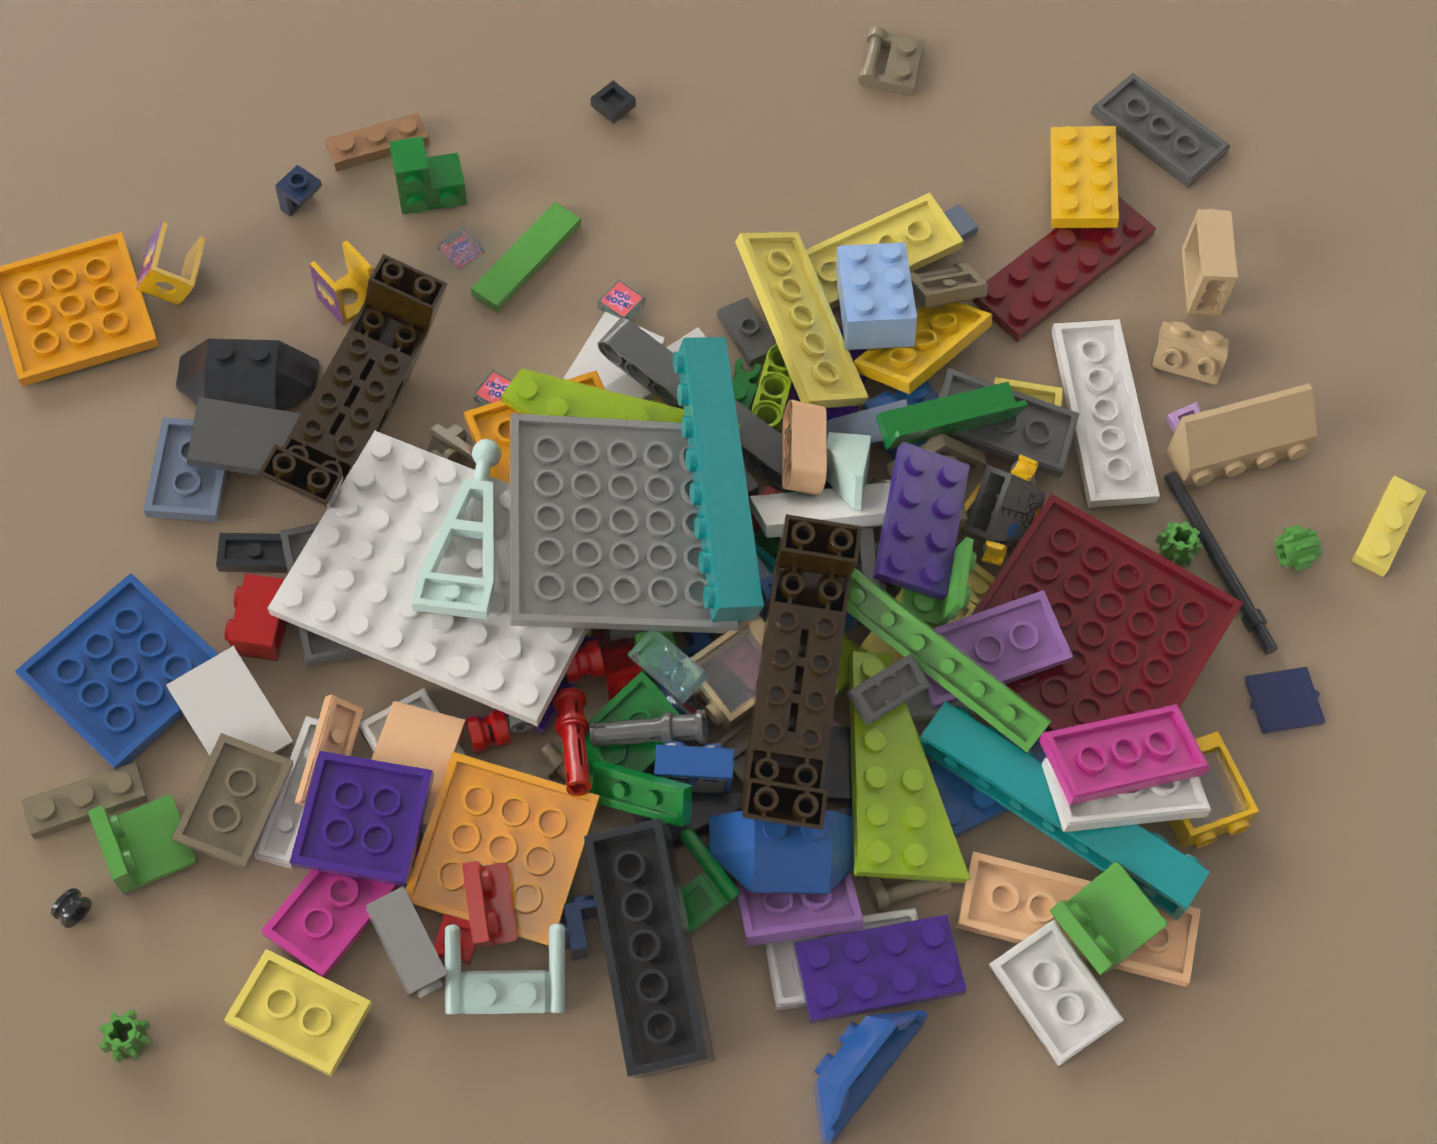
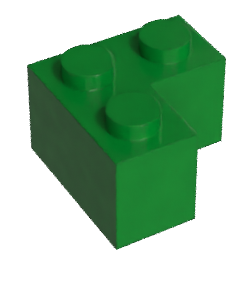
[389,136,467,214]

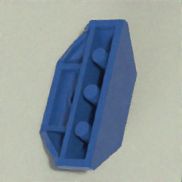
[709,811,854,894]
[814,1010,928,1144]

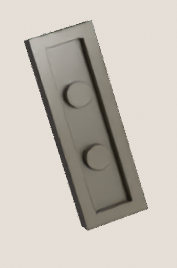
[21,762,148,839]

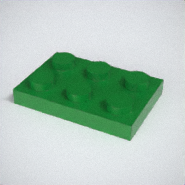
[559,671,683,773]

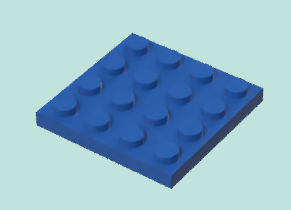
[15,573,218,770]

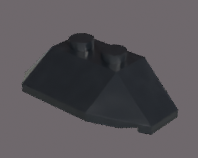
[176,338,320,411]

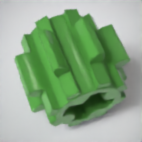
[1155,521,1203,566]
[1274,525,1322,571]
[98,1009,152,1063]

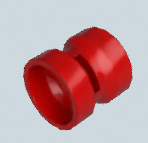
[565,639,605,684]
[465,709,511,754]

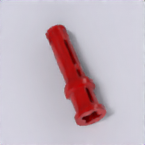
[552,688,591,796]

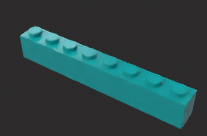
[673,337,764,622]
[920,701,1210,920]

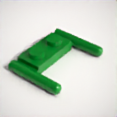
[680,828,741,935]

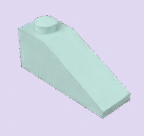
[826,432,871,511]

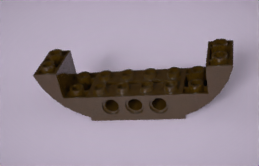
[258,254,448,509]
[742,514,862,830]

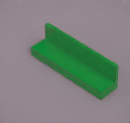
[875,381,1028,450]

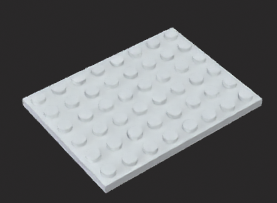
[267,431,589,726]

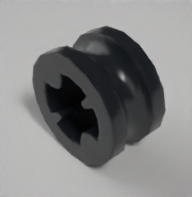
[50,888,92,928]

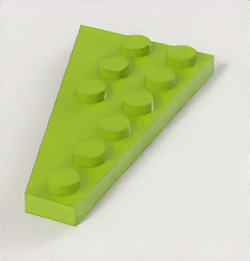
[501,368,741,430]
[848,651,970,883]

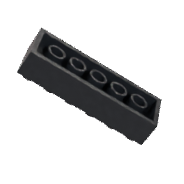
[584,818,715,1079]

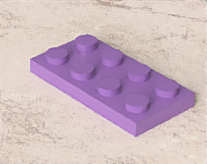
[922,590,1073,710]

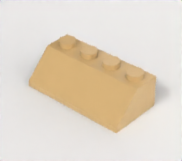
[1165,383,1317,486]

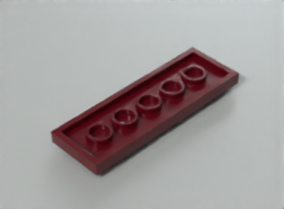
[972,196,1156,342]

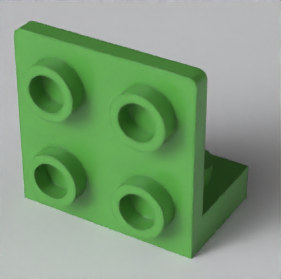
[901,537,976,628]
[88,795,197,894]
[1049,863,1168,975]

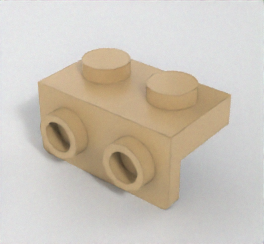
[1152,321,1229,385]

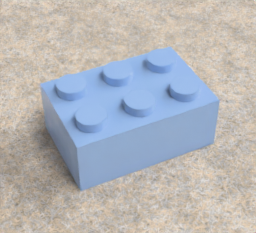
[836,242,917,350]

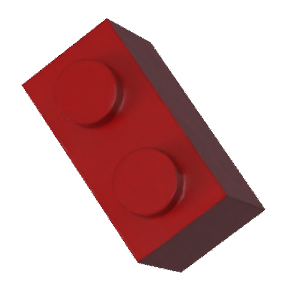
[224,573,287,661]

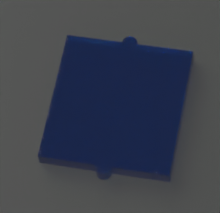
[1245,667,1325,734]

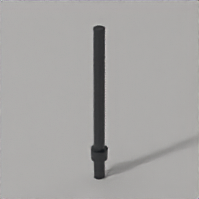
[1164,471,1278,655]

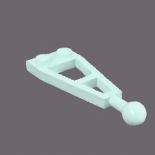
[411,439,501,620]

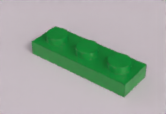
[588,760,693,827]

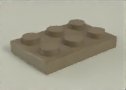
[171,733,294,870]

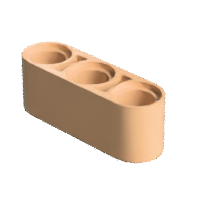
[782,400,827,496]

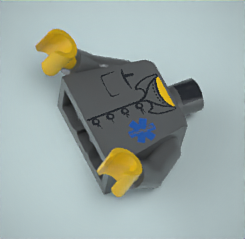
[965,454,1045,566]

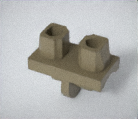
[427,423,476,470]

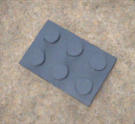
[143,417,228,522]

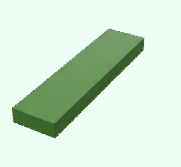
[471,202,581,312]

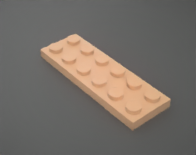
[956,851,1201,987]

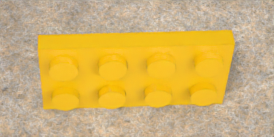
[1050,126,1119,228]
[854,302,992,395]

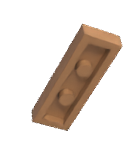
[325,113,429,171]

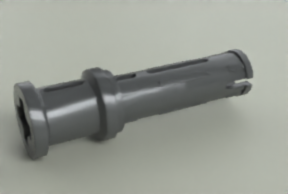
[590,709,708,747]

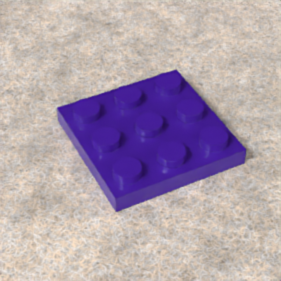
[290,751,434,887]

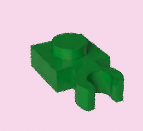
[732,358,760,410]

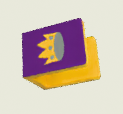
[136,221,206,306]
[309,240,374,325]

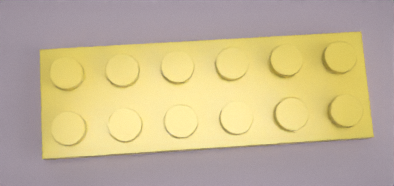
[806,193,964,309]
[735,232,869,408]

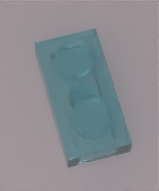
[627,630,709,704]

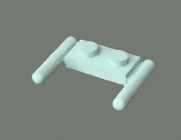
[445,923,565,1014]

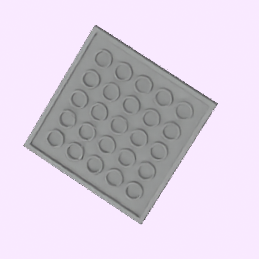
[510,413,738,633]

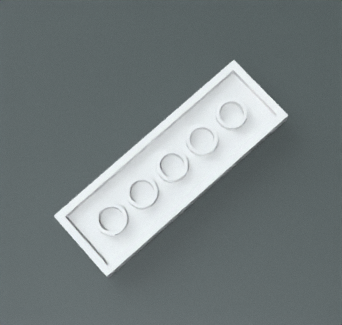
[1051,319,1160,508]

